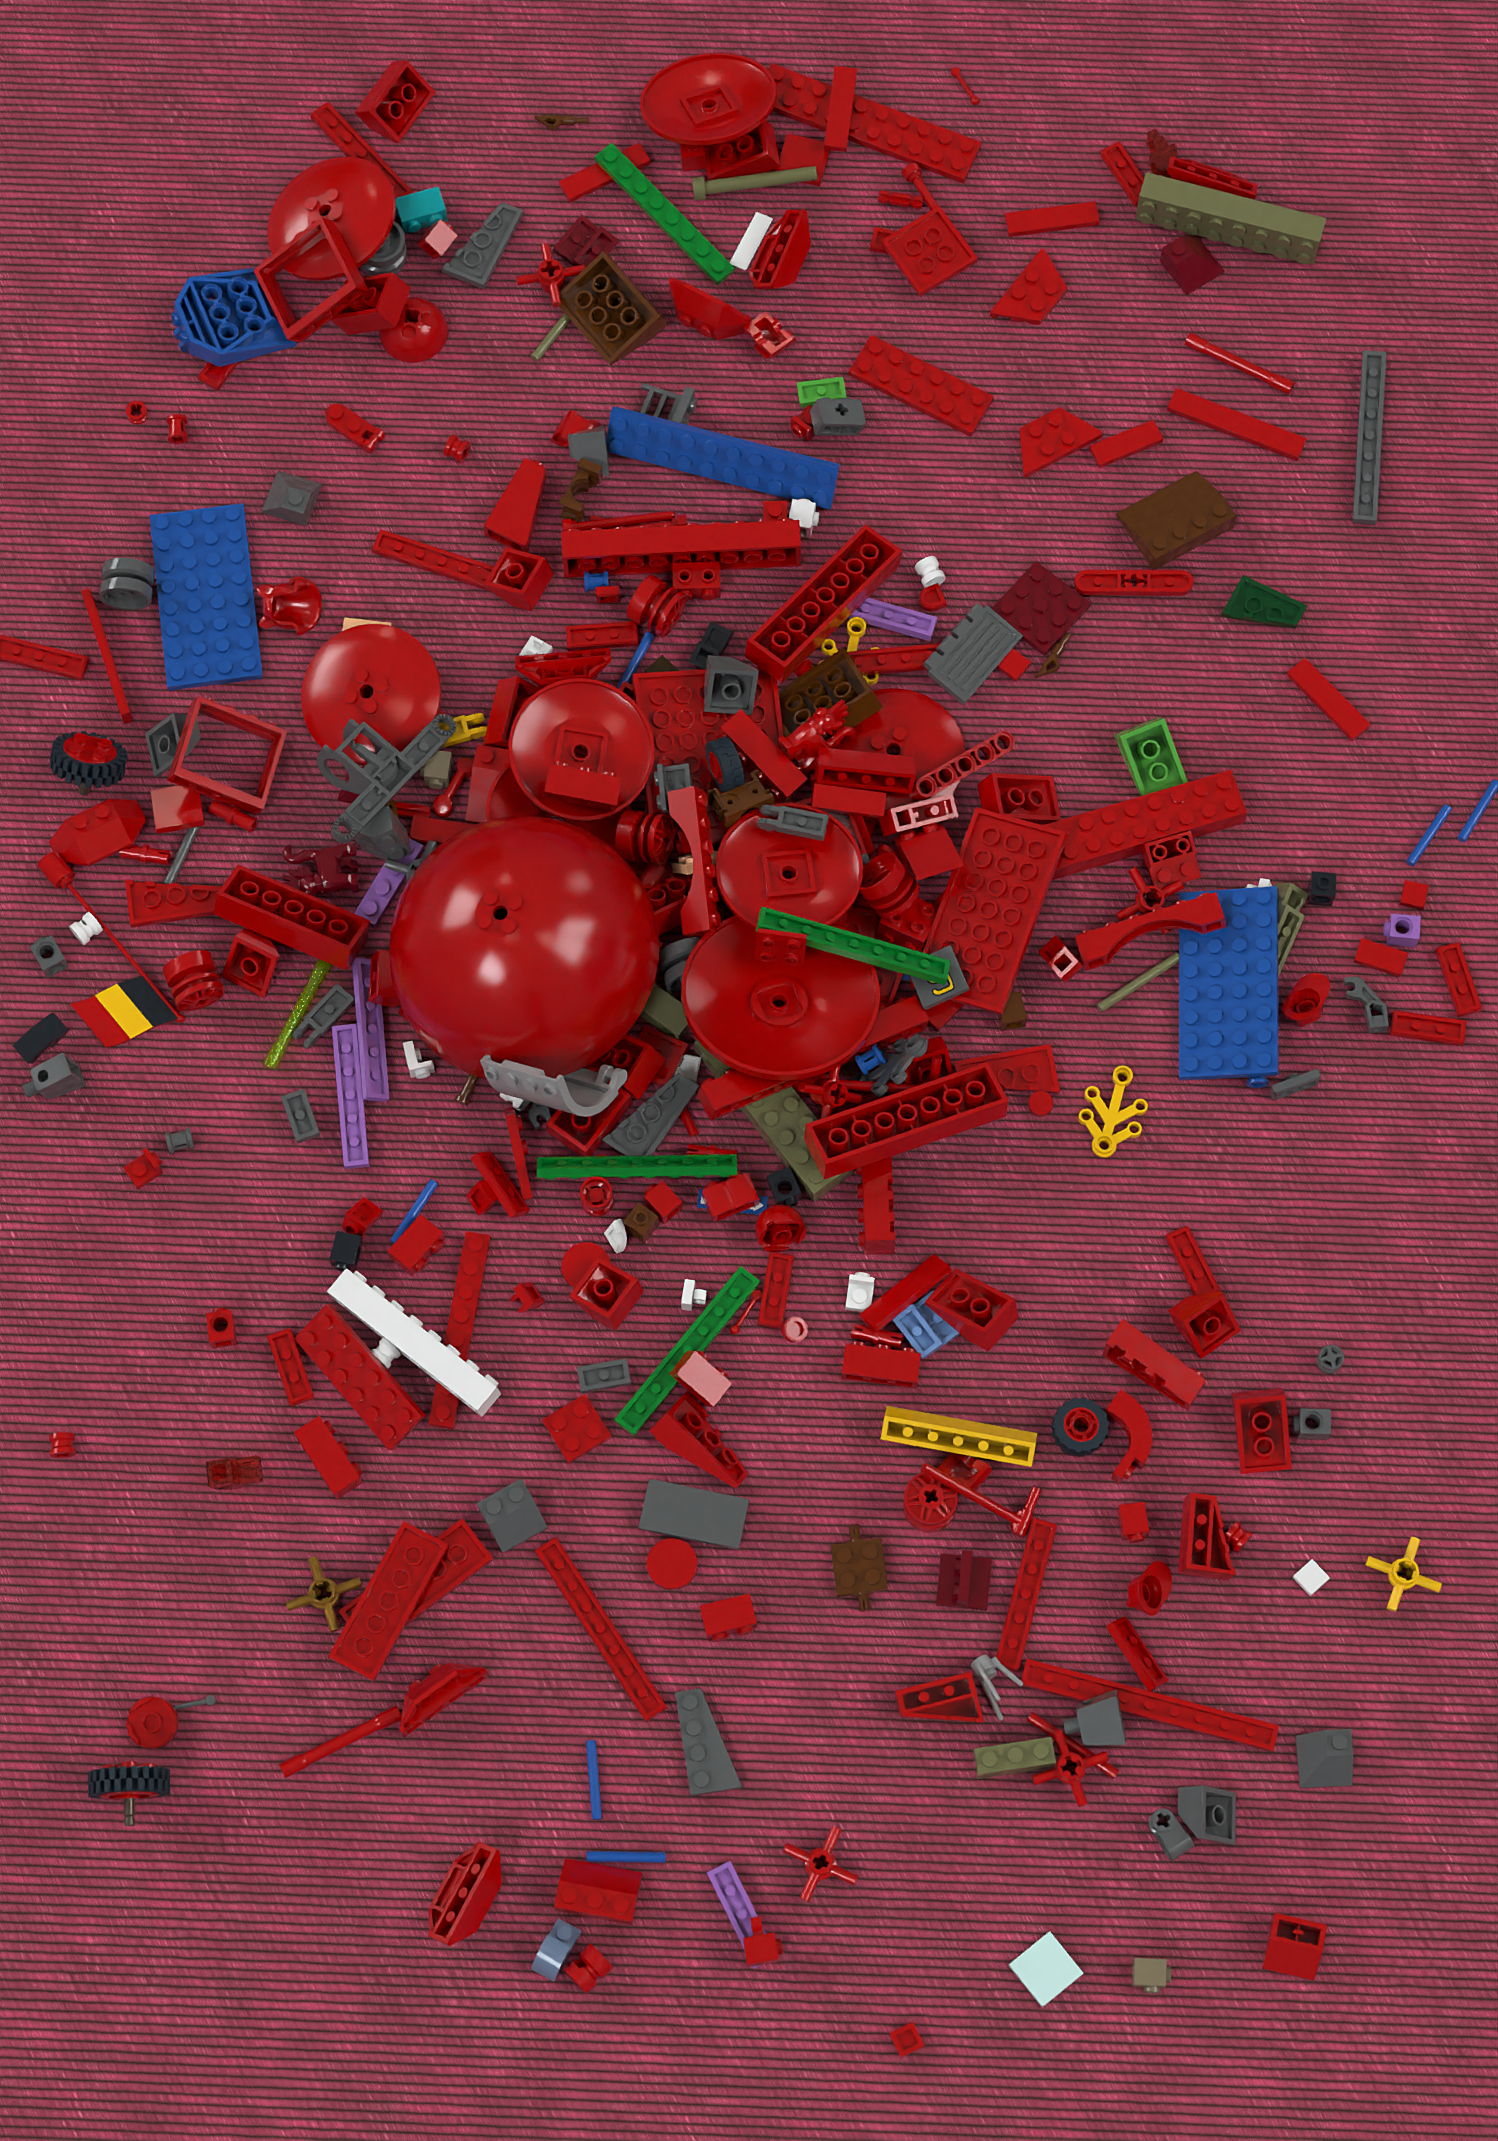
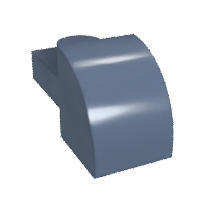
[531,1918,581,1982]

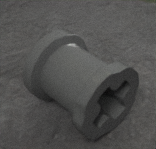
[165,1127,195,1154]

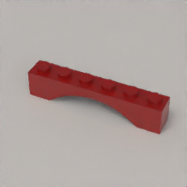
[667,786,721,938]
[1075,892,1227,971]

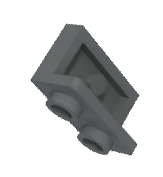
[654,763,692,816]

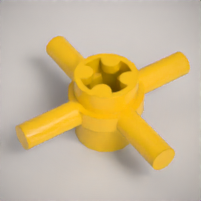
[1365,1537,1442,1612]

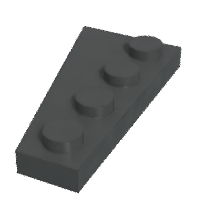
[442,202,523,289]
[602,1072,700,1156]
[675,1688,742,1796]

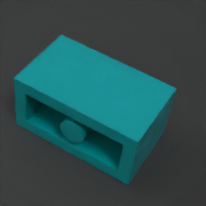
[396,186,448,233]

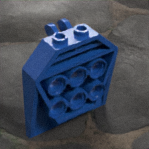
[171,268,297,367]

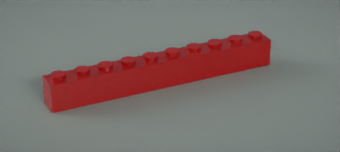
[697,995,930,1121]

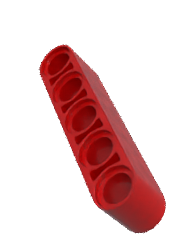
[910,731,1015,802]

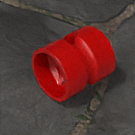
[580,1176,613,1217]
[563,1943,613,1994]

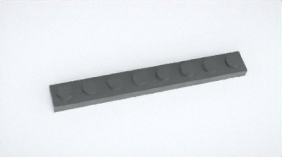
[1352,350,1386,525]

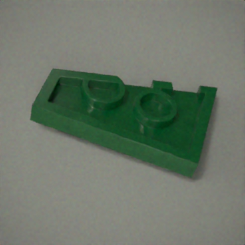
[1221,575,1307,629]

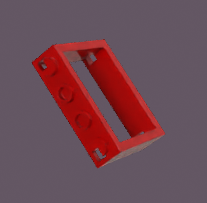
[254,217,369,343]
[167,696,287,815]

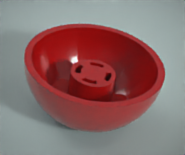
[379,297,448,363]

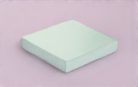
[1009,1931,1083,2007]

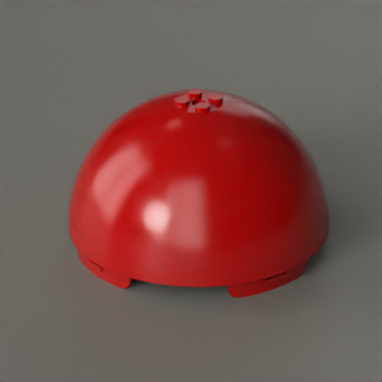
[389,816,659,1079]

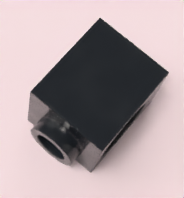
[1307,871,1336,906]
[767,1166,801,1207]
[329,1231,363,1272]

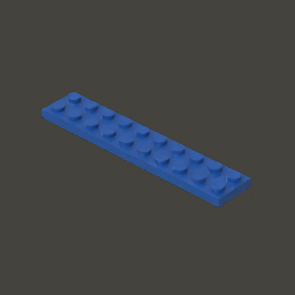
[606,406,840,509]

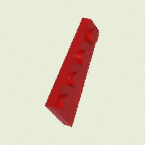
[124,879,221,928]
[953,1044,1060,1093]

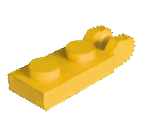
[438,713,487,749]

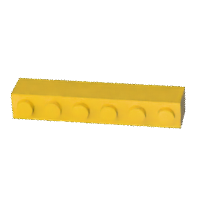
[881,1406,1037,1467]

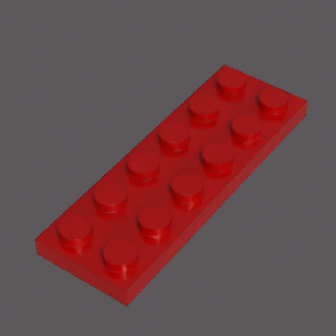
[849,335,994,437]
[294,1304,426,1451]
[338,1518,494,1626]
[328,1521,449,1682]

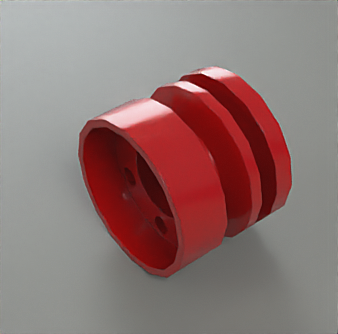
[626,574,688,638]
[615,810,675,865]
[855,852,920,918]
[162,950,225,1011]
[903,1472,958,1532]

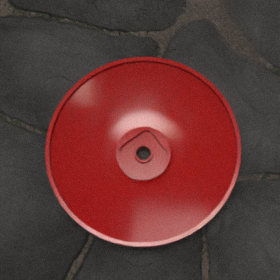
[681,915,880,1080]

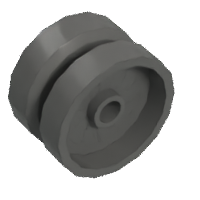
[360,221,407,276]
[99,557,155,610]
[658,937,702,992]

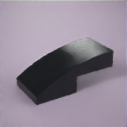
[689,622,733,669]
[13,1013,69,1064]

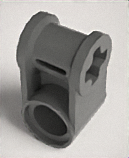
[1148,1809,1194,1861]

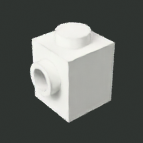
[789,499,819,539]

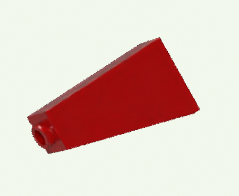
[483,458,547,553]

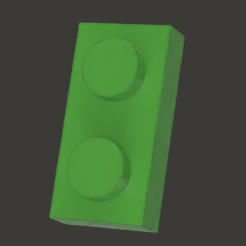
[797,377,846,408]

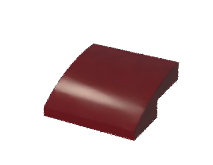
[552,214,619,268]

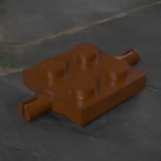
[830,1524,888,1612]

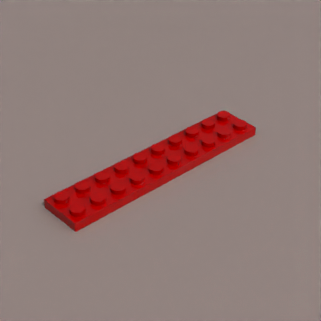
[768,63,981,184]

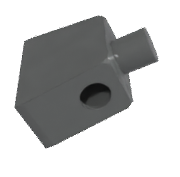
[22,1052,86,1100]
[1063,1690,1126,1745]

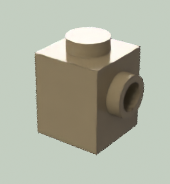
[420,751,453,789]
[1132,1958,1171,1994]

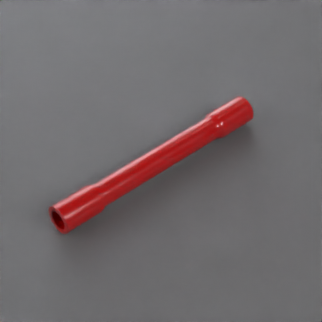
[1184,332,1295,395]
[279,1706,401,1778]

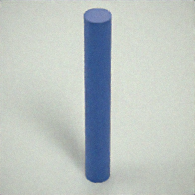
[616,632,654,689]
[1457,780,1498,843]
[1406,804,1452,866]
[390,1179,438,1244]
[586,1740,602,1820]
[587,1851,666,1863]

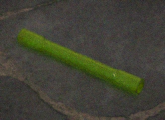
[263,959,332,1070]

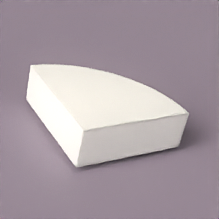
[604,1218,627,1254]

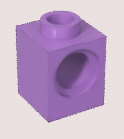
[1383,913,1421,947]

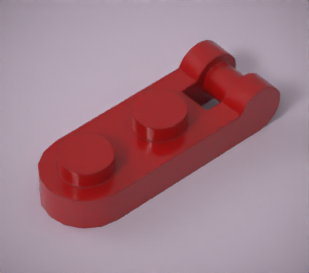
[325,403,386,454]

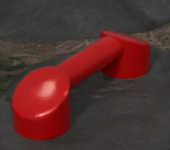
[433,758,474,818]

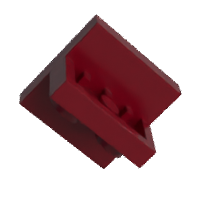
[936,1550,992,1611]

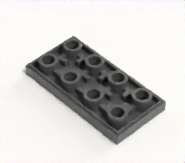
[638,1479,749,1550]

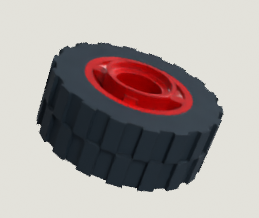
[705,736,744,793]
[1051,1398,1109,1457]

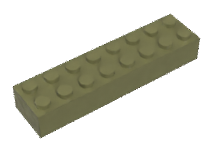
[1135,172,1326,265]
[694,1040,853,1202]

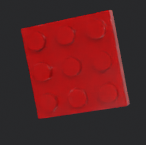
[881,206,978,297]

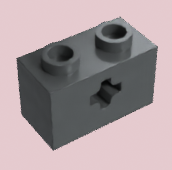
[810,397,866,436]

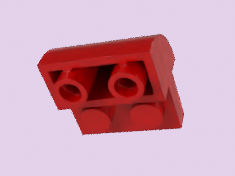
[1142,830,1201,889]

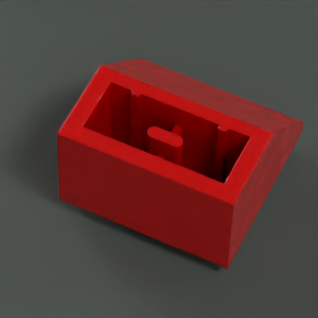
[1262,1913,1327,1981]

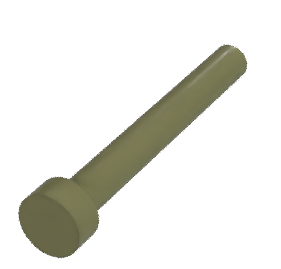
[692,166,817,201]

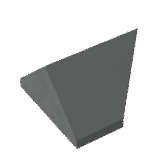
[568,426,609,477]

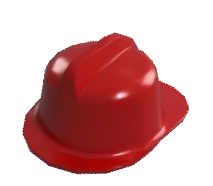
[1283,973,1331,1027]
[1126,1561,1172,1616]

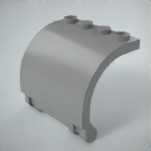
[480,1055,627,1117]

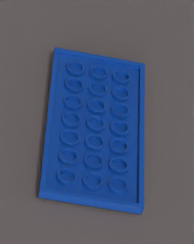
[149,503,263,691]
[1179,886,1279,1081]

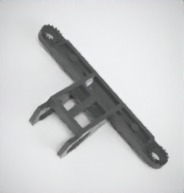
[317,714,456,843]

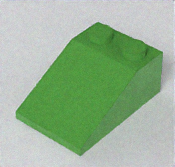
[1114,717,1188,796]

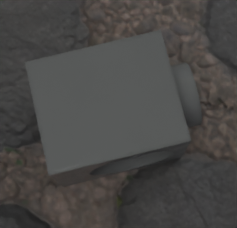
[30,935,69,979]
[1293,1408,1331,1440]

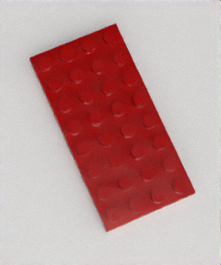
[910,807,1068,1015]

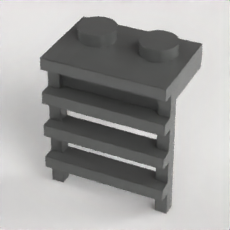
[640,383,698,425]

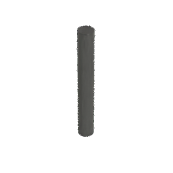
[164,826,200,884]

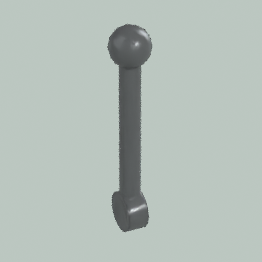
[173,1695,216,1710]

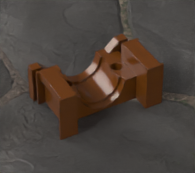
[558,458,603,522]
[708,770,774,828]

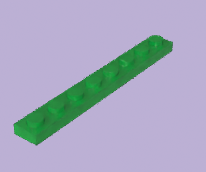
[595,143,735,286]
[756,907,950,985]
[537,1154,737,1180]
[614,1266,760,1437]

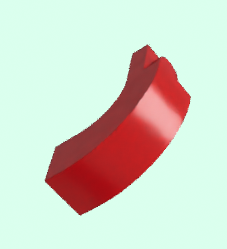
[1106,1389,1152,1484]

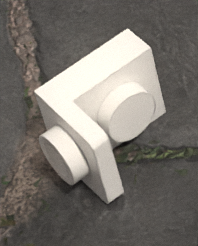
[403,1041,435,1079]
[845,1272,875,1312]

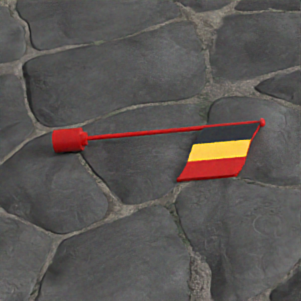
[37,851,185,1048]

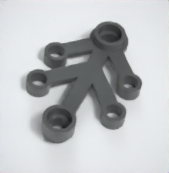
[849,1035,928,1097]

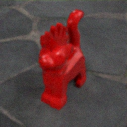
[777,700,856,775]

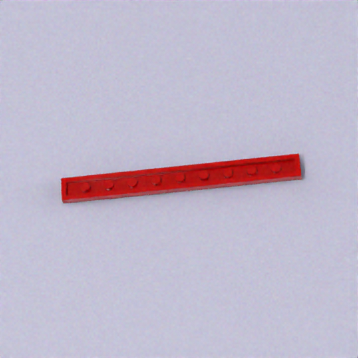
[1021,1659,1279,1752]

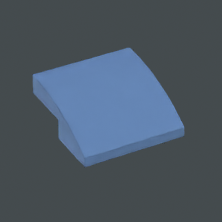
[893,1291,960,1359]

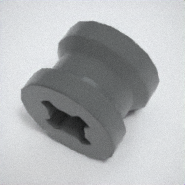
[1316,1345,1344,1374]

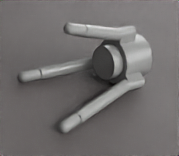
[971,1654,1023,1721]

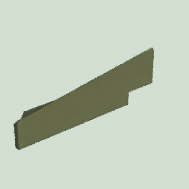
[1274,883,1309,977]

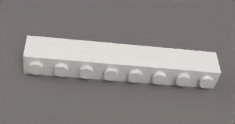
[327,1268,501,1417]

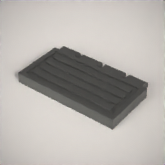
[923,603,1023,705]

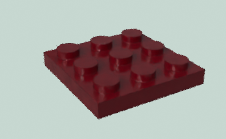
[991,561,1091,656]

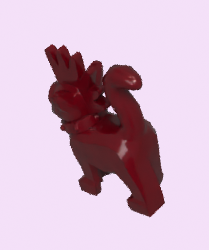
[282,843,359,896]

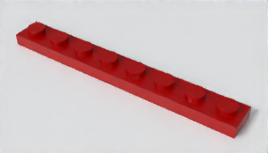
[428,1231,491,1430]

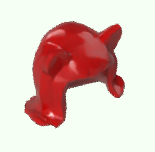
[257,579,322,636]

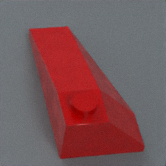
[649,1391,748,1488]

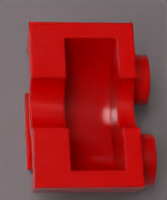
[743,311,796,359]
[550,410,602,448]
[937,1452,992,1499]

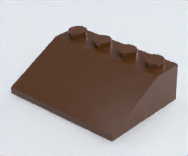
[559,251,668,365]
[1116,471,1236,570]
[778,647,883,740]

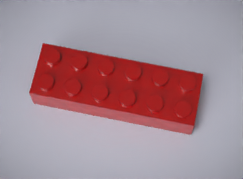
[214,864,371,971]

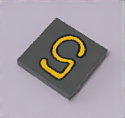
[910,945,970,1010]

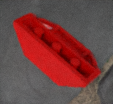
[1167,156,1258,200]
[749,209,811,289]
[669,277,751,340]
[515,648,612,689]
[49,799,147,866]
[399,1662,489,1738]
[428,1841,502,1946]

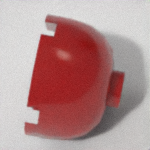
[755,1205,806,1253]

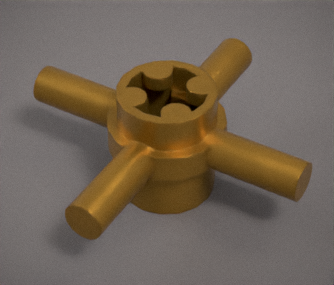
[286,1556,362,1632]

